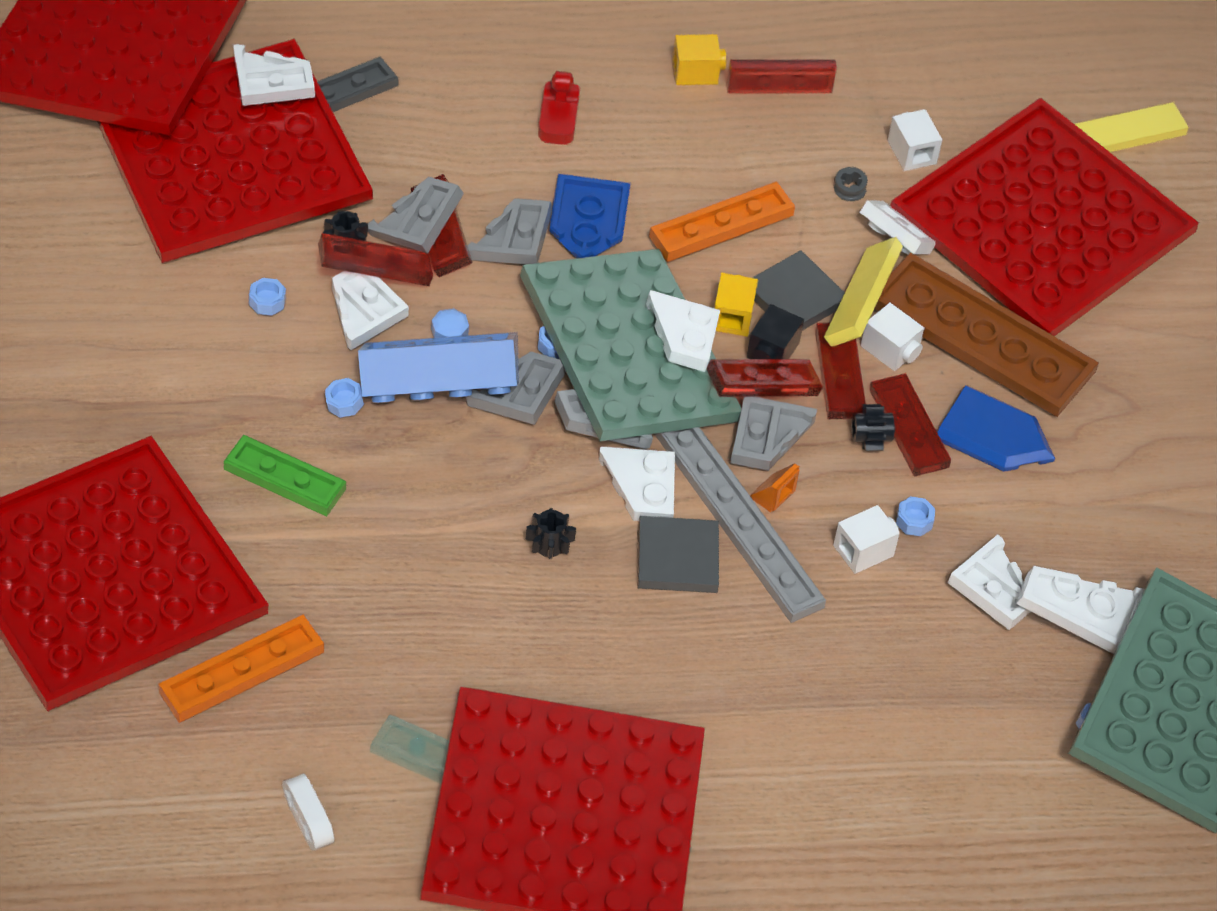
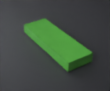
[223,434,346,517]

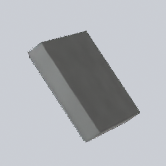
[752,250,845,331]
[638,516,719,593]

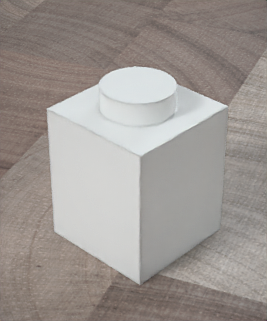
[888,109,942,171]
[861,303,924,371]
[833,505,900,574]

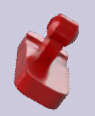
[538,71,580,145]

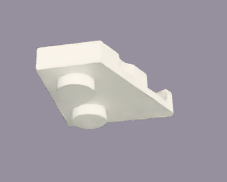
[233,44,315,106]
[332,261,409,350]
[646,290,720,372]
[599,447,675,521]
[948,535,1031,630]

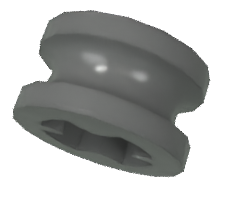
[834,167,868,202]

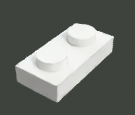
[860,200,936,255]

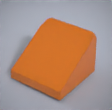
[750,463,800,512]

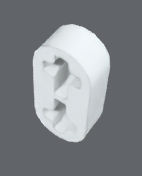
[282,774,334,850]

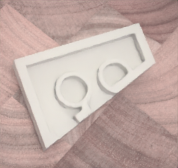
[1016,566,1144,654]

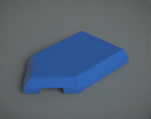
[549,174,630,258]
[935,385,1055,472]

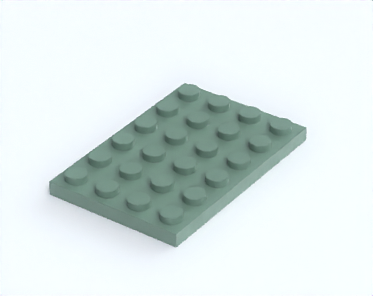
[520,249,742,441]
[1068,567,1217,833]

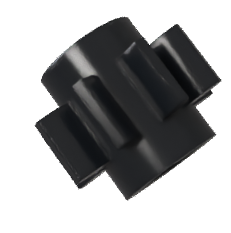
[322,211,368,257]
[851,404,895,451]
[525,508,576,559]

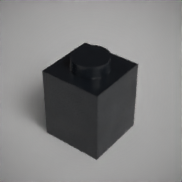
[746,304,804,373]

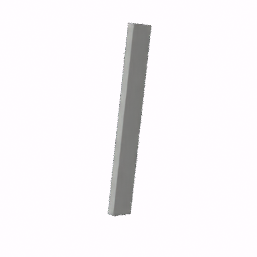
[655,427,826,623]

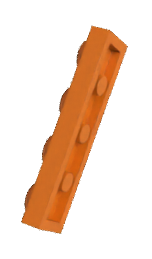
[649,181,795,262]
[158,614,324,723]

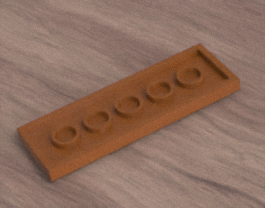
[874,252,1099,417]

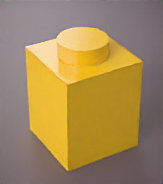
[672,34,726,85]
[714,273,758,337]

